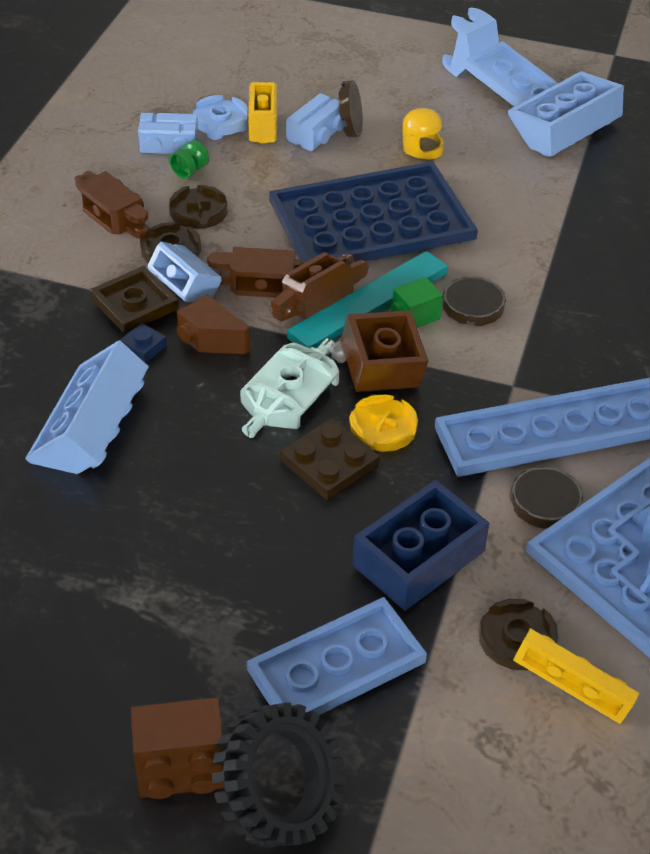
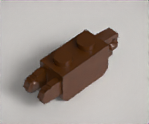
[75,171,149,239]
[207,247,306,298]
[271,252,369,322]

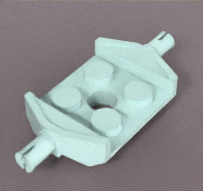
[240,338,339,438]

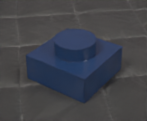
[120,323,167,363]

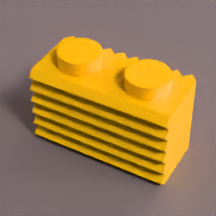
[248,82,277,144]

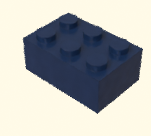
[352,480,490,611]

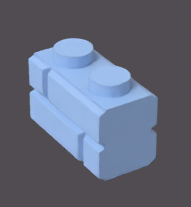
[286,93,346,152]
[138,113,198,154]
[148,242,222,302]

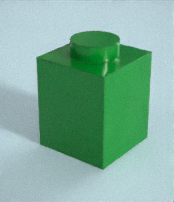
[390,277,443,328]

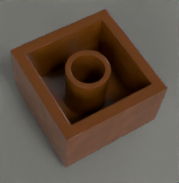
[341,311,429,392]
[131,697,224,799]

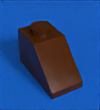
[177,294,250,354]

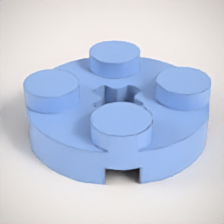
[193,95,248,140]

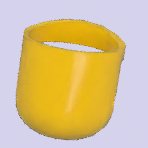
[402,108,444,160]

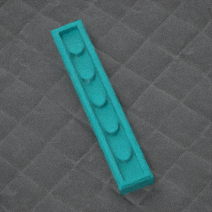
[287,251,448,349]

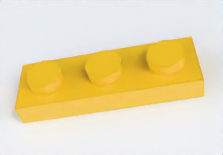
[513,628,640,724]

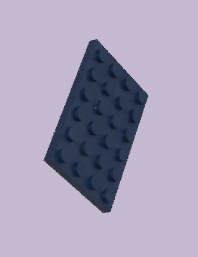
[269,161,478,263]

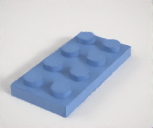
[247,597,427,715]

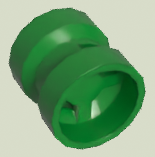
[169,140,209,179]

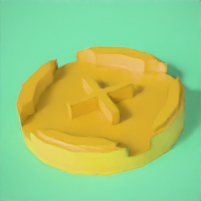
[349,394,418,452]

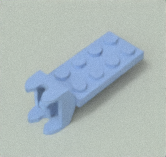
[442,8,558,107]

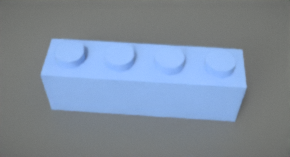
[508,71,624,157]
[25,340,149,474]

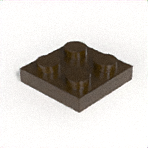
[90,266,179,334]
[280,418,380,500]

